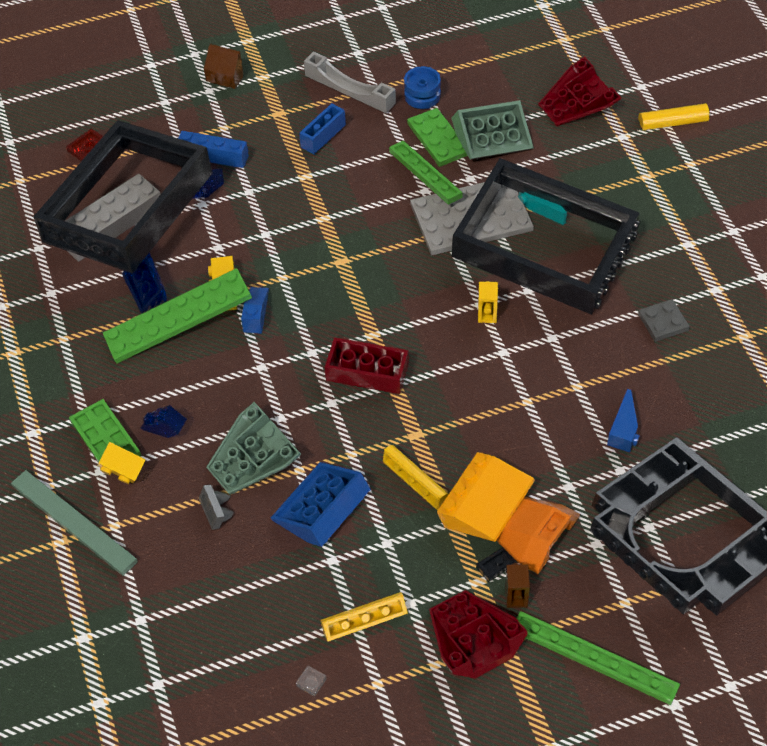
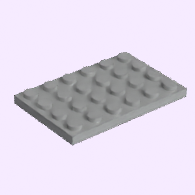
[410,182,534,256]

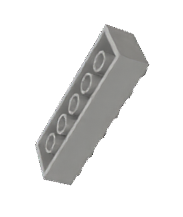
[65,174,161,262]

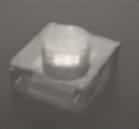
[296,666,326,696]

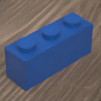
[299,103,346,154]

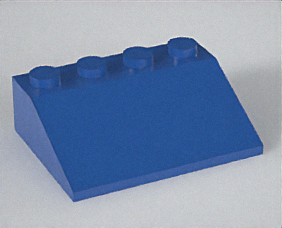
[271,462,371,547]

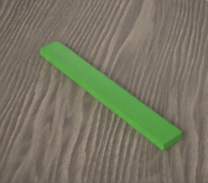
[516,611,680,705]

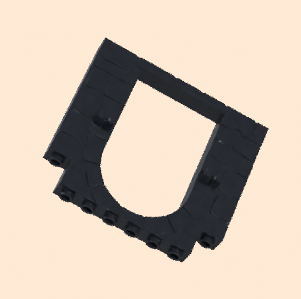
[590,437,767,616]

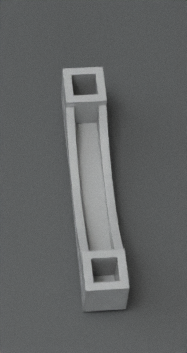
[304,51,396,113]

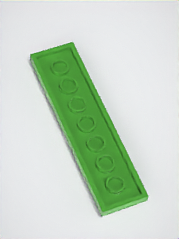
[103,268,252,364]

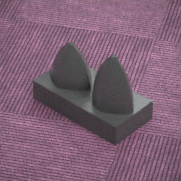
[199,485,234,530]

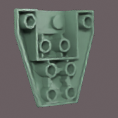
[206,402,301,495]

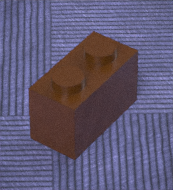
[505,563,530,608]

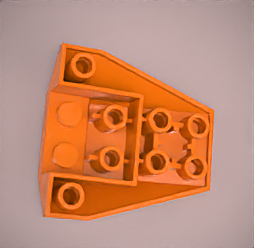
[496,497,580,574]

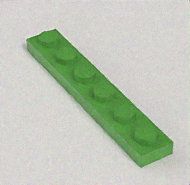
[389,141,463,205]

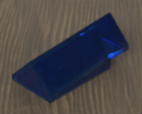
[122,252,167,314]

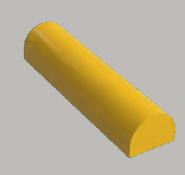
[638,103,709,130]
[383,445,449,510]
[320,592,408,641]

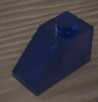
[192,169,224,199]

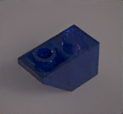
[141,405,187,438]

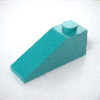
[518,192,567,225]

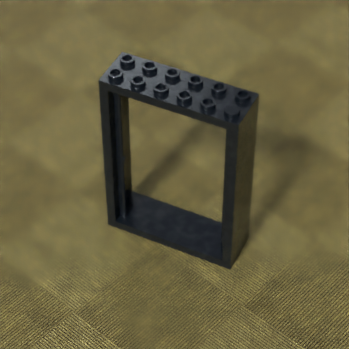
[33,120,212,273]
[451,158,641,315]

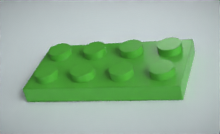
[407,108,468,167]
[69,399,141,475]

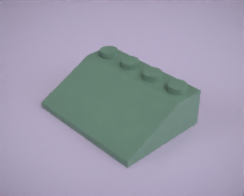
[452,100,534,160]

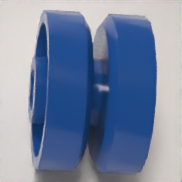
[404,66,441,109]

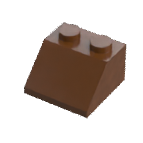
[204,44,244,89]

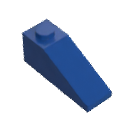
[241,287,269,333]
[607,389,640,453]

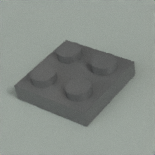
[638,299,690,342]

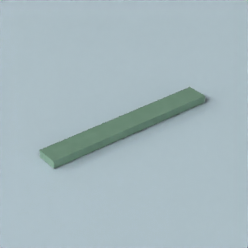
[11,470,138,576]

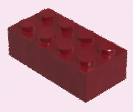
[324,337,409,394]

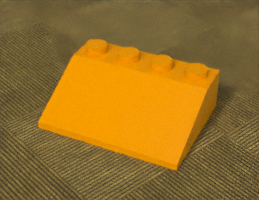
[437,452,535,542]

